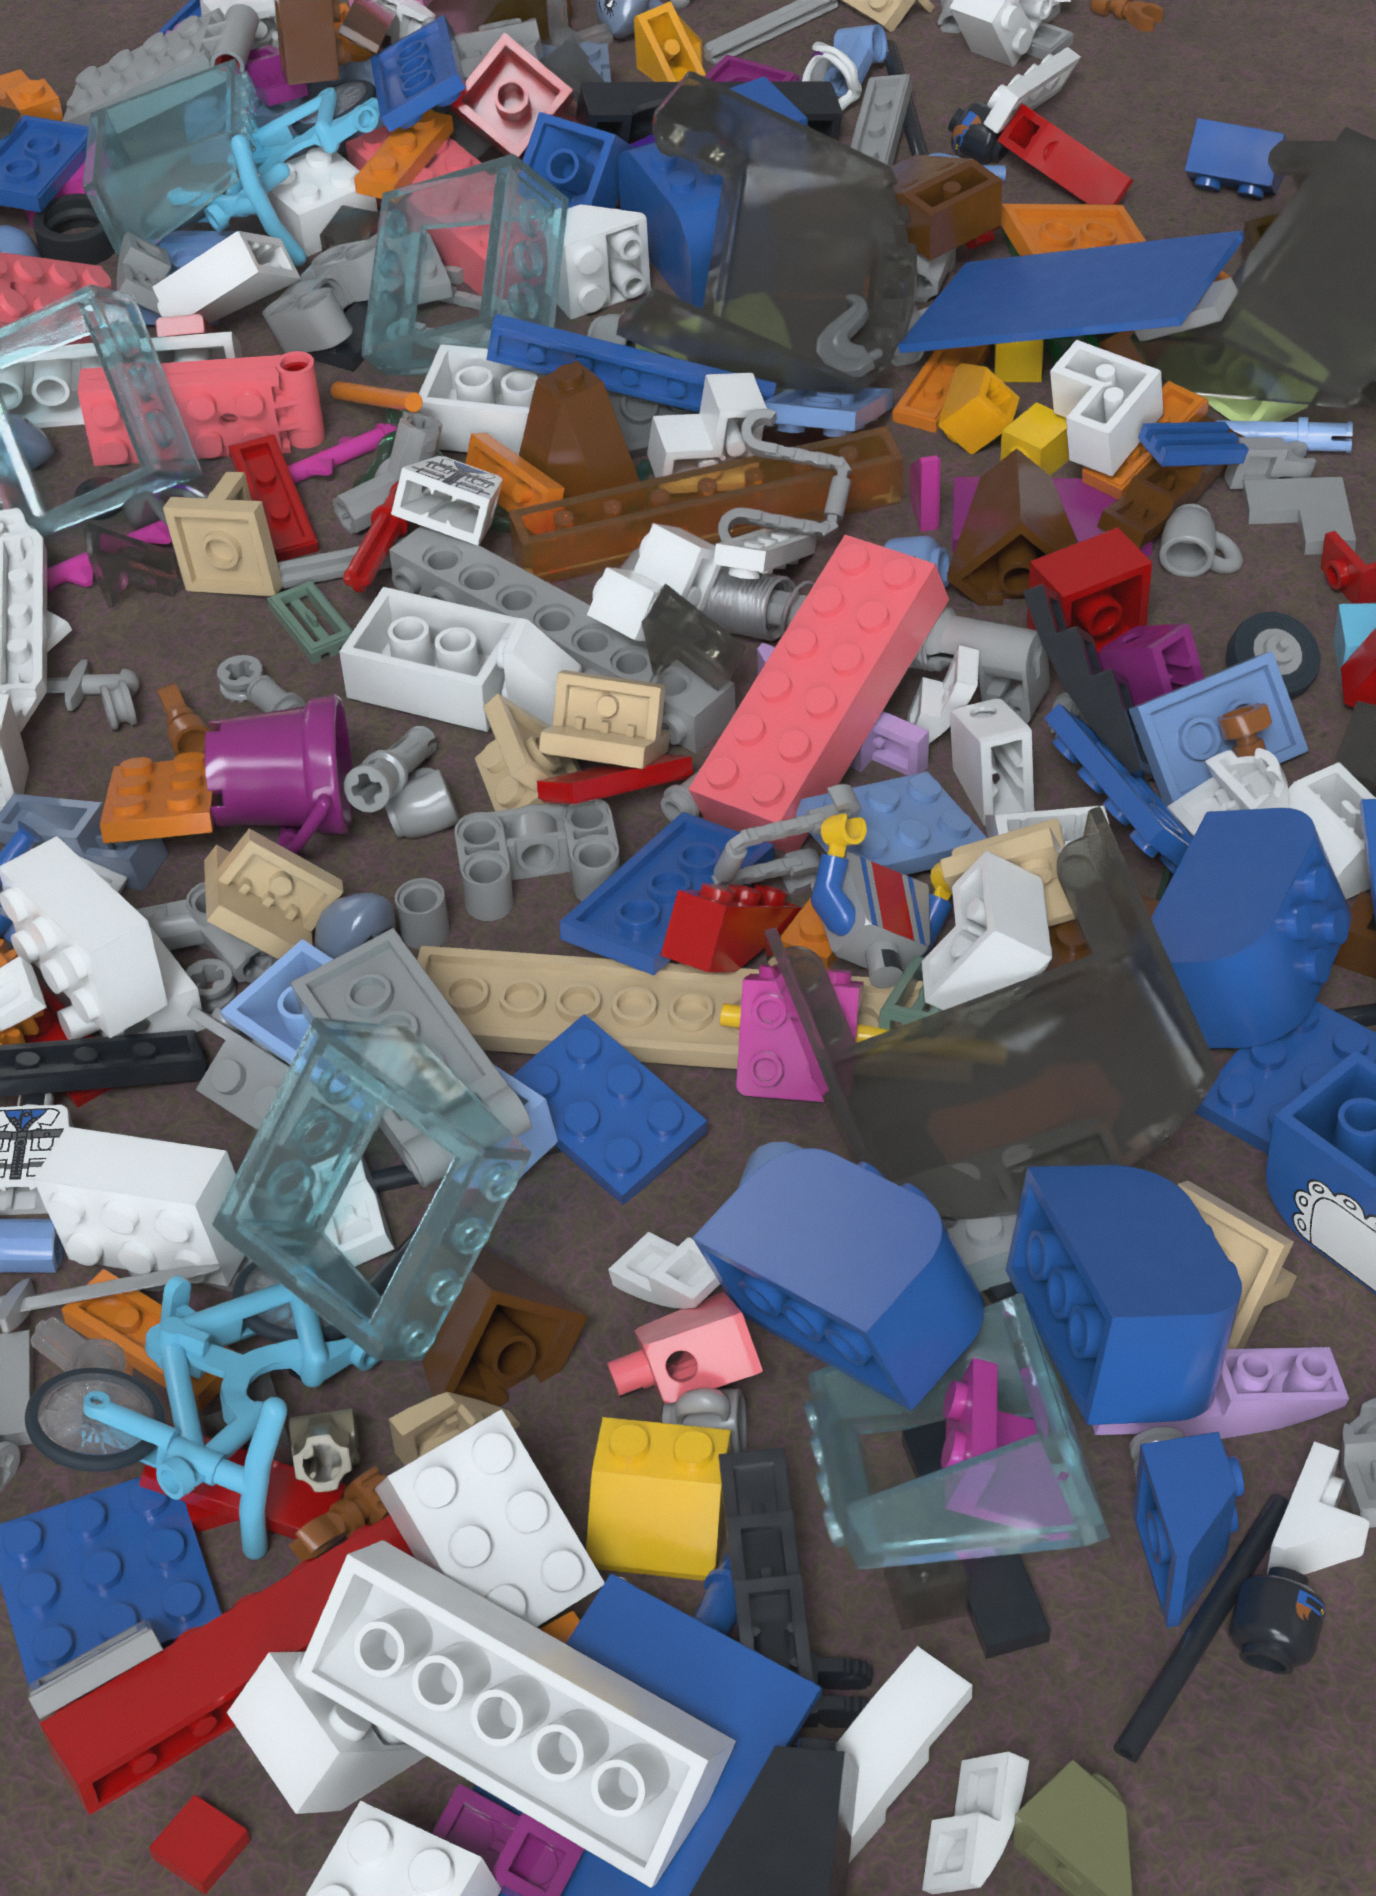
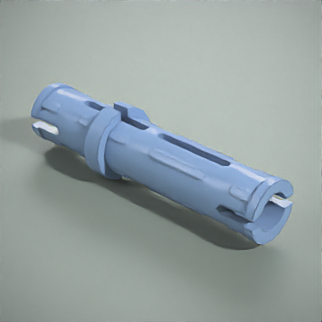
[1215,417,1353,456]

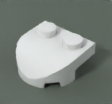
[1167,748,1289,837]

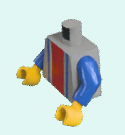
[811,813,953,989]

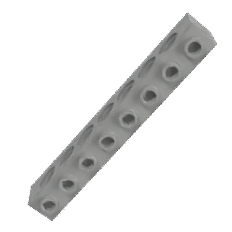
[389,525,736,753]

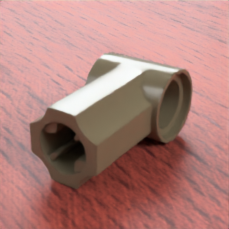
[289,1408,361,1492]

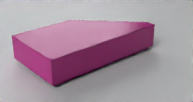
[910,455,941,532]

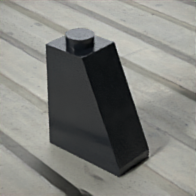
[689,1737,859,1896]

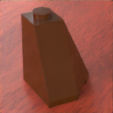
[519,361,645,519]
[947,448,1078,606]
[396,1226,588,1407]

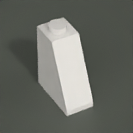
[152,231,301,323]

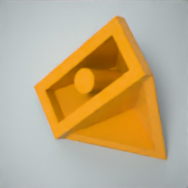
[634,1,706,82]

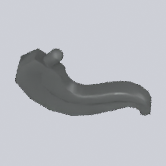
[816,294,883,379]

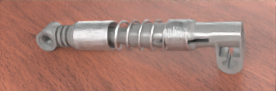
[619,548,1050,724]

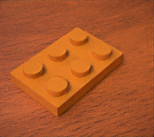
[1001,204,1146,256]
[100,752,218,844]

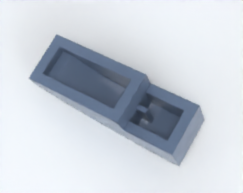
[0,794,169,891]

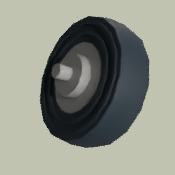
[1225,611,1321,700]

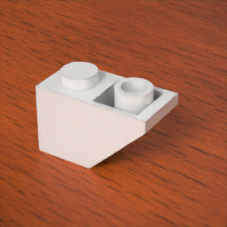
[497,618,582,726]

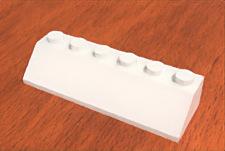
[0,332,242,428]
[295,1541,736,1888]

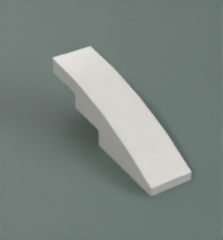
[837,1646,972,1863]

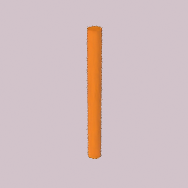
[330,381,423,412]

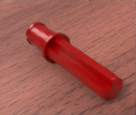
[343,481,409,593]

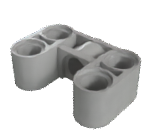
[262,238,401,354]
[454,799,621,921]

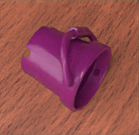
[205,694,353,855]

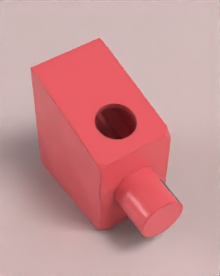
[607,1291,763,1404]

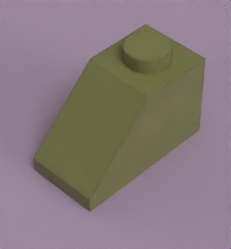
[1013,1760,1133,1896]

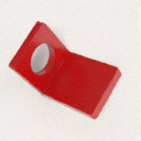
[1320,530,1376,604]

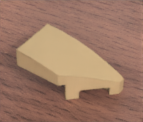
[389,1392,520,1466]

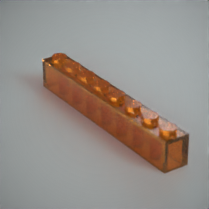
[509,426,903,582]

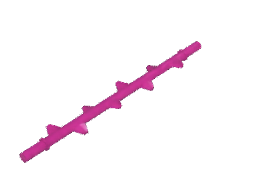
[47,417,402,593]

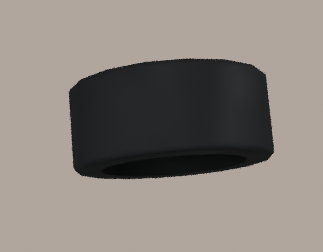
[32,193,121,265]

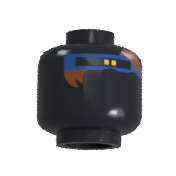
[948,101,1009,165]
[1228,1567,1326,1675]

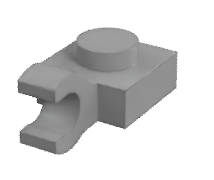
[1224,437,1316,489]

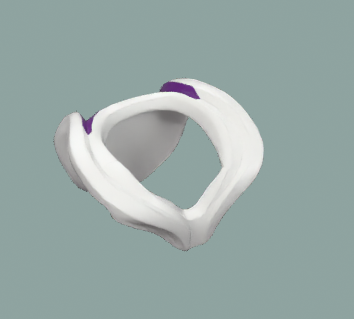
[800,42,862,111]

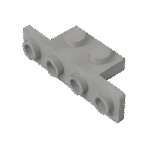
[187,1006,379,1147]

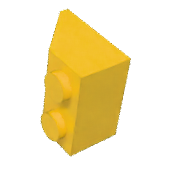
[586,1417,732,1581]

